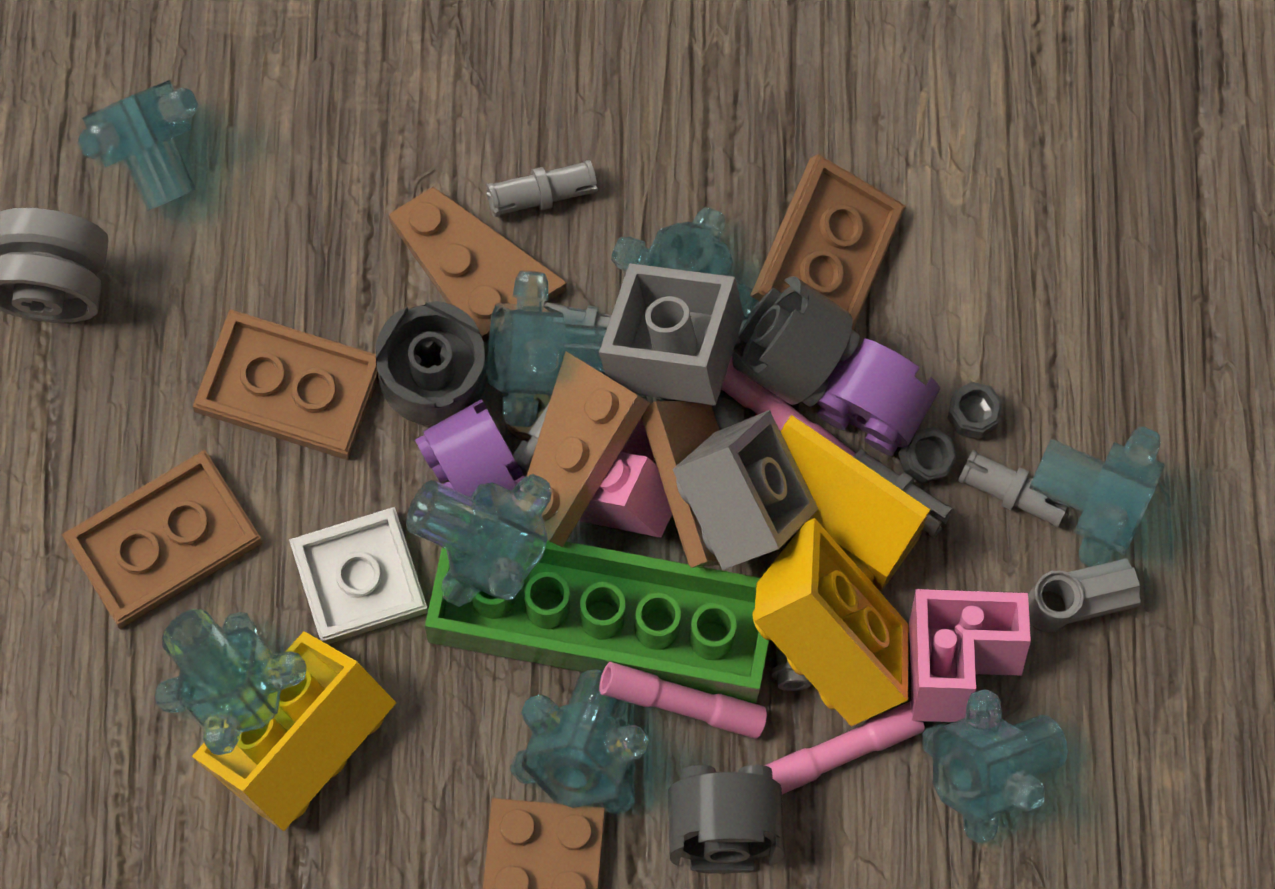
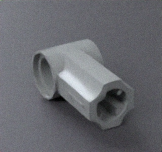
[1028,558,1141,632]

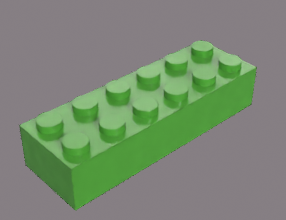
[425,519,769,704]

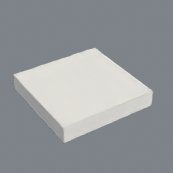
[289,507,428,644]

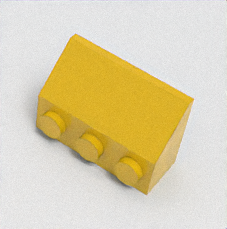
[780,415,931,592]
[752,518,909,727]
[191,631,396,831]

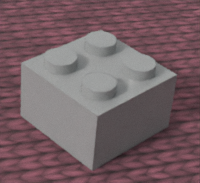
[599,263,744,405]
[672,410,818,570]

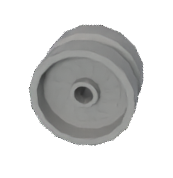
[0,208,109,323]

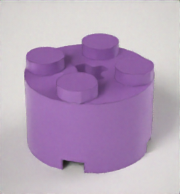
[817,338,940,456]
[415,399,526,525]

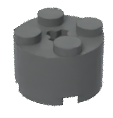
[732,276,860,407]
[375,301,487,425]
[668,765,785,874]

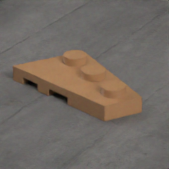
[388,187,567,342]
[514,351,650,547]

